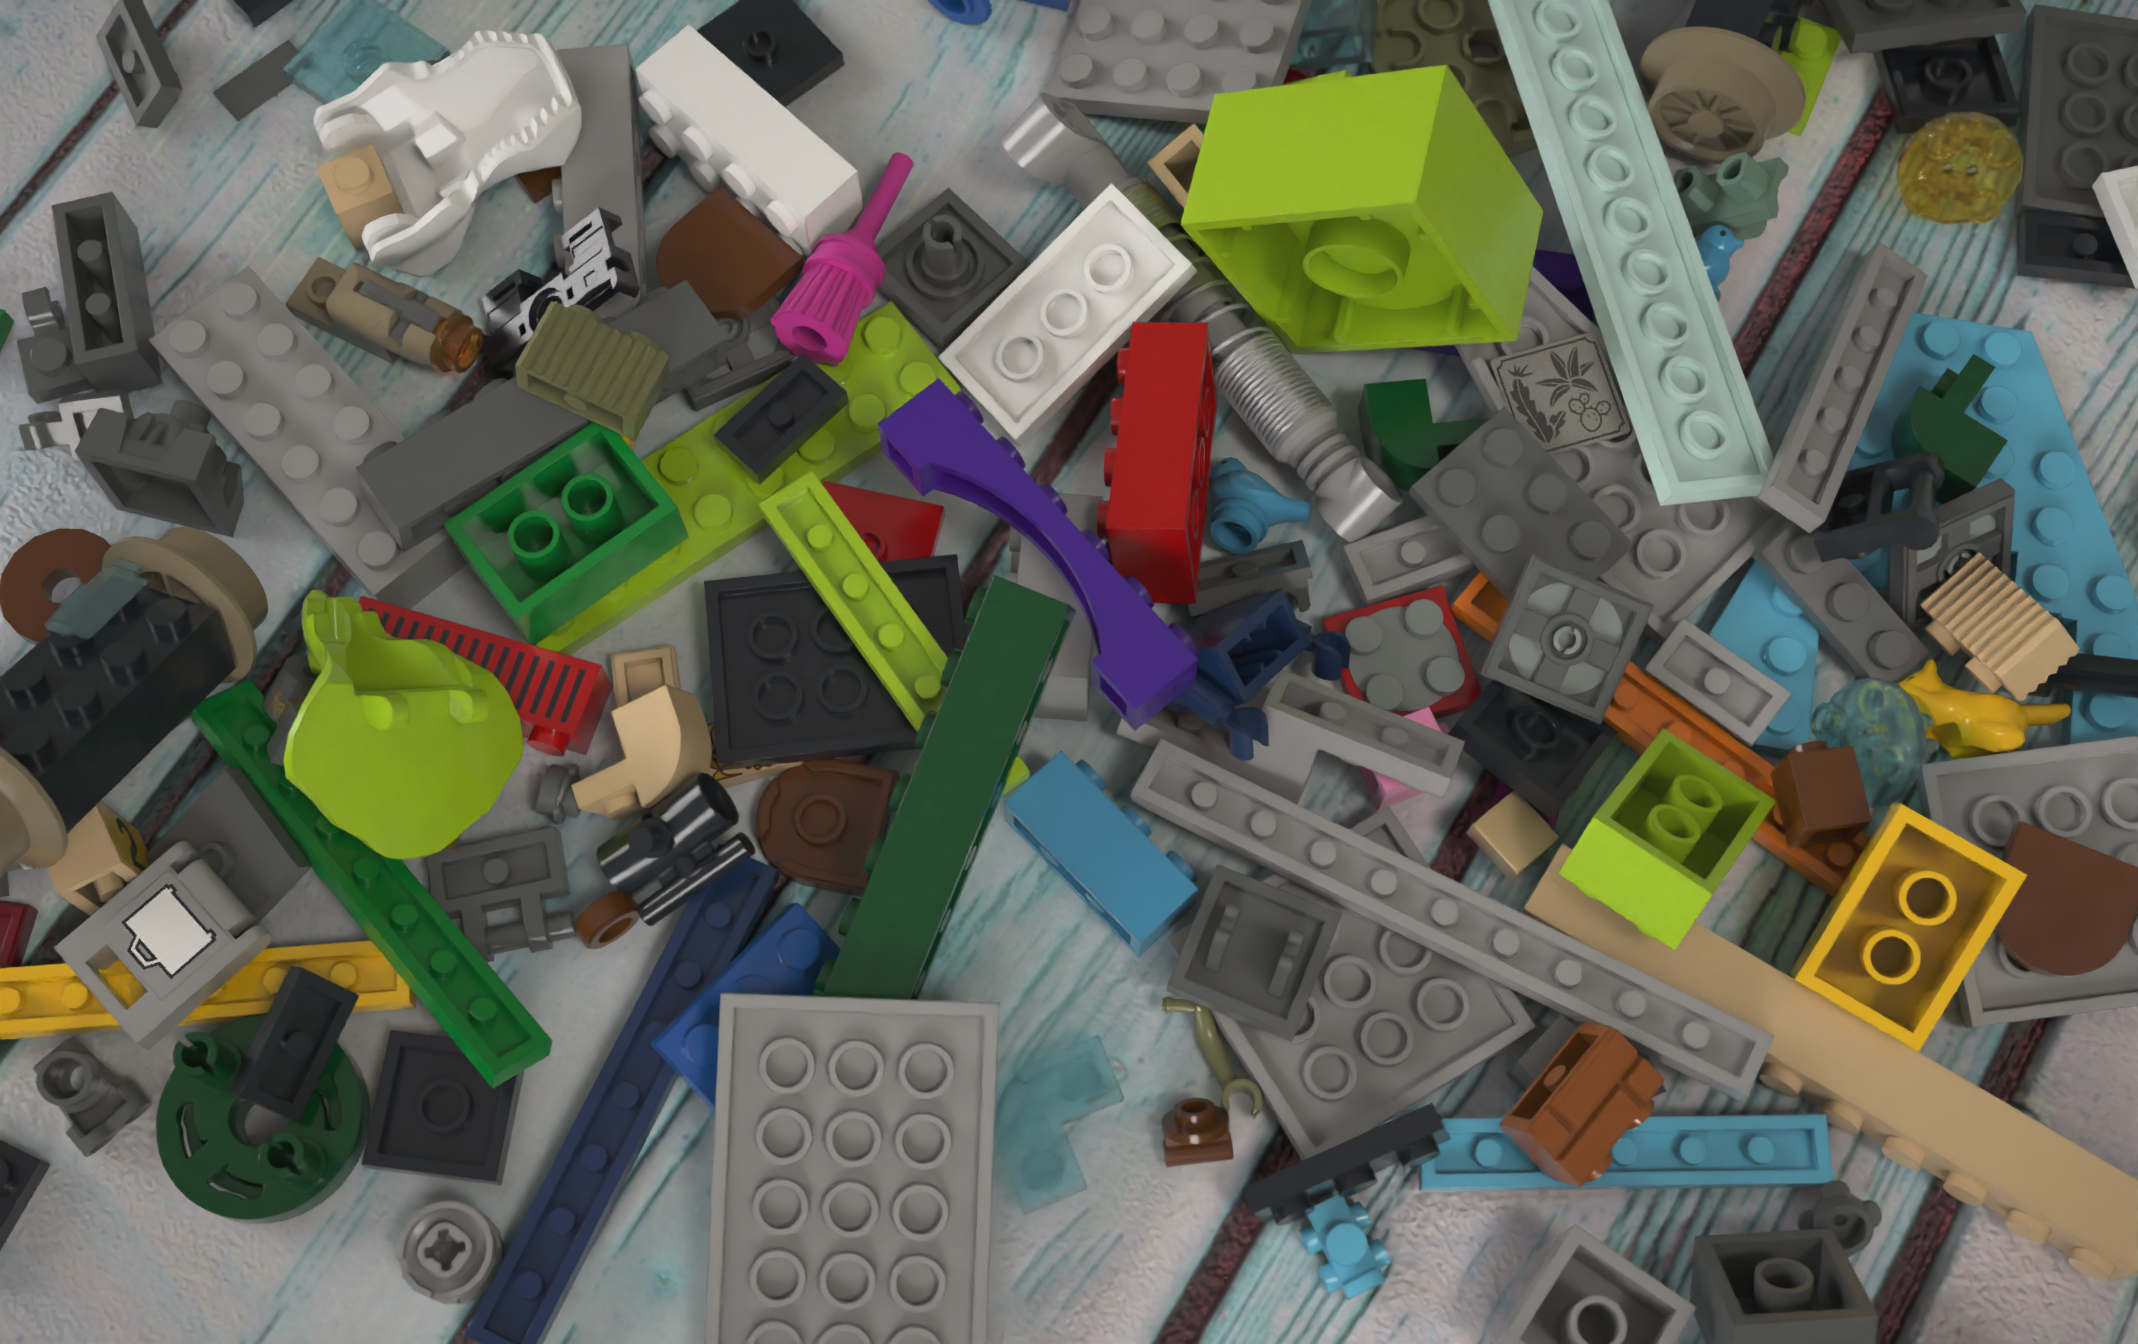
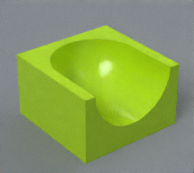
[1180,65,1543,354]

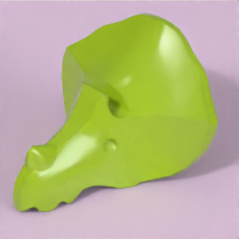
[283,589,524,859]

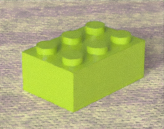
[1558,728,1776,950]

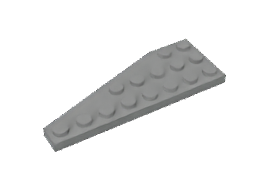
[1455,266,1788,646]

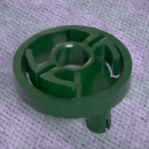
[156,1015,371,1224]

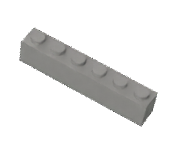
[552,44,648,319]

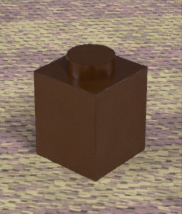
[1770,741,1872,848]

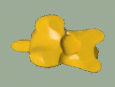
[1877,660,2071,760]

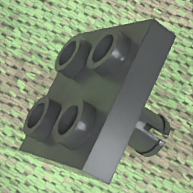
[876,188,1030,350]

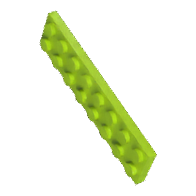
[535,301,961,656]

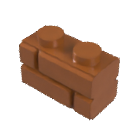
[1499,1021,1664,1187]

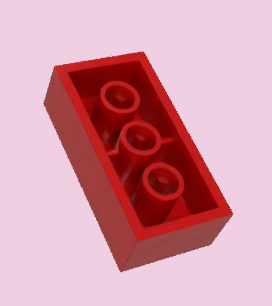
[1097,322,1218,604]

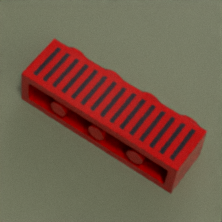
[359,596,613,756]

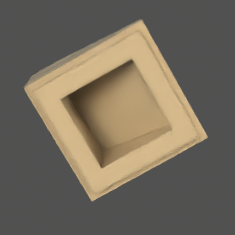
[1466,791,1560,881]

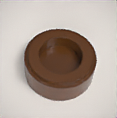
[572,890,640,949]

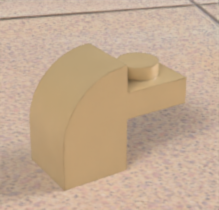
[571,685,712,820]

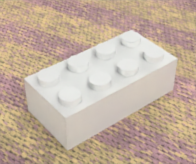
[635,24,863,264]

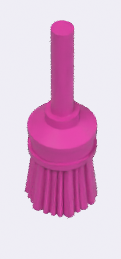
[770,152,914,366]

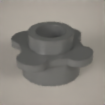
[1797,1180,1882,1257]

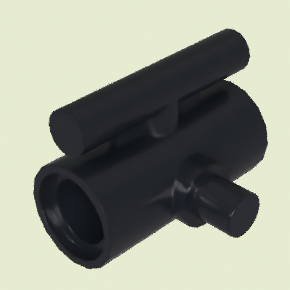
[597,773,755,926]

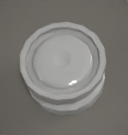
[396,1201,505,1305]

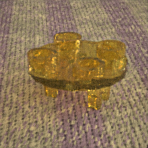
[1897,112,2023,224]

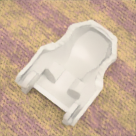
[313,30,582,276]

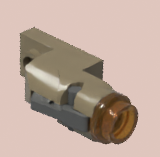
[286,257,483,373]

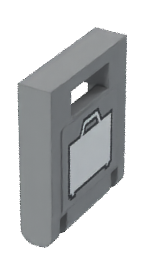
[54,840,273,1050]

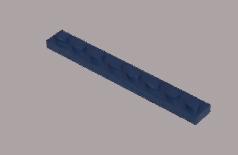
[464,844,780,1344]

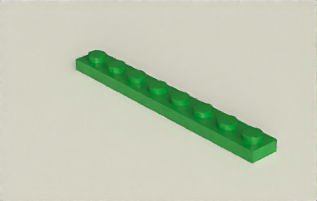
[192,679,552,1088]

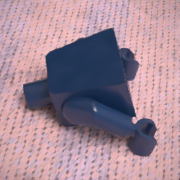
[1172,588,1350,761]

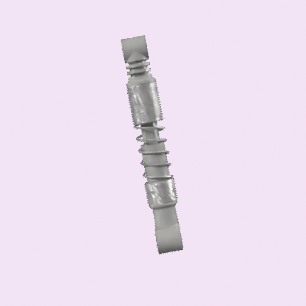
[1000,93,1403,543]

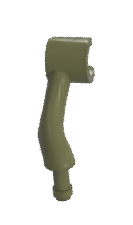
[1162,997,1262,1119]

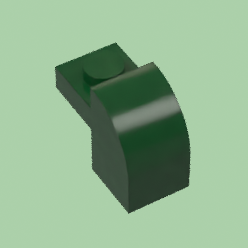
[1892,354,2008,505]
[1358,378,1490,492]

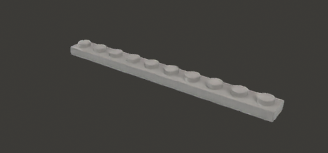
[1131,739,1774,1102]

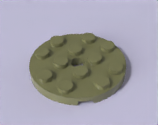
[1367,0,1538,156]

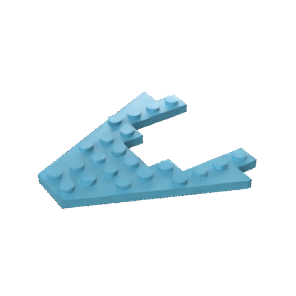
[1709,312,2138,758]

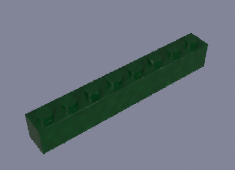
[812,575,1077,999]

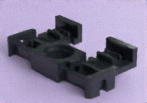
[478,207,640,381]

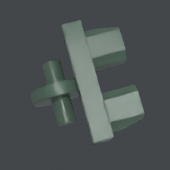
[1673,152,1789,240]

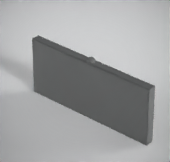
[213,40,313,121]

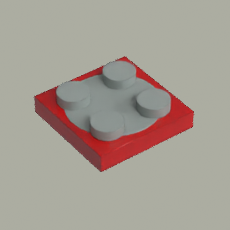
[1321,585,1482,719]

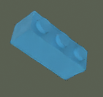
[1004,750,1198,957]

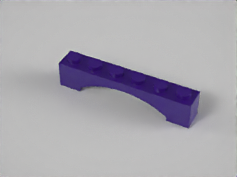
[878,378,1198,731]

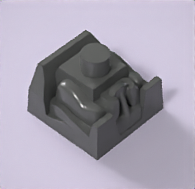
[74,400,244,538]

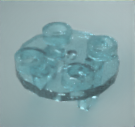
[1811,678,1939,808]

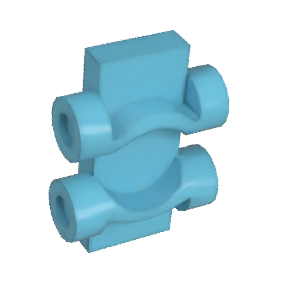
[1298,1194,1390,1300]

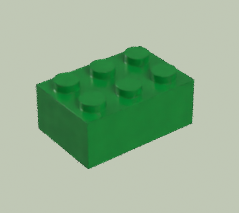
[443,422,689,645]

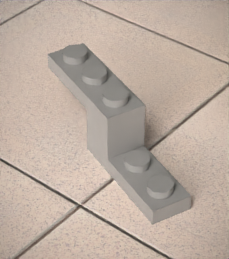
[1116,669,1465,805]

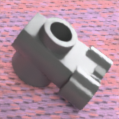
[33,1037,152,1157]

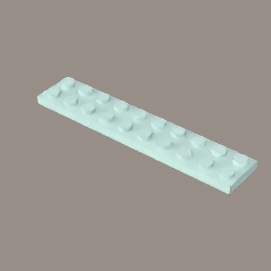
[1488,0,1774,506]

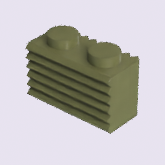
[515,301,669,441]

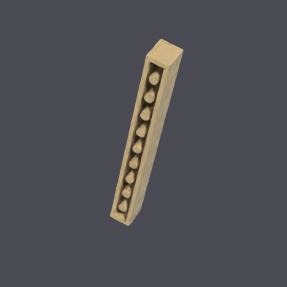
[1520,844,2138,1282]

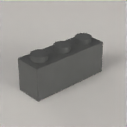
[51,192,163,392]

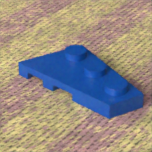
[650,902,841,1113]

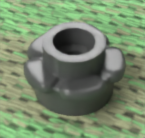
[536,763,583,825]

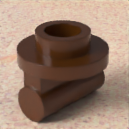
[1162,1098,1234,1167]

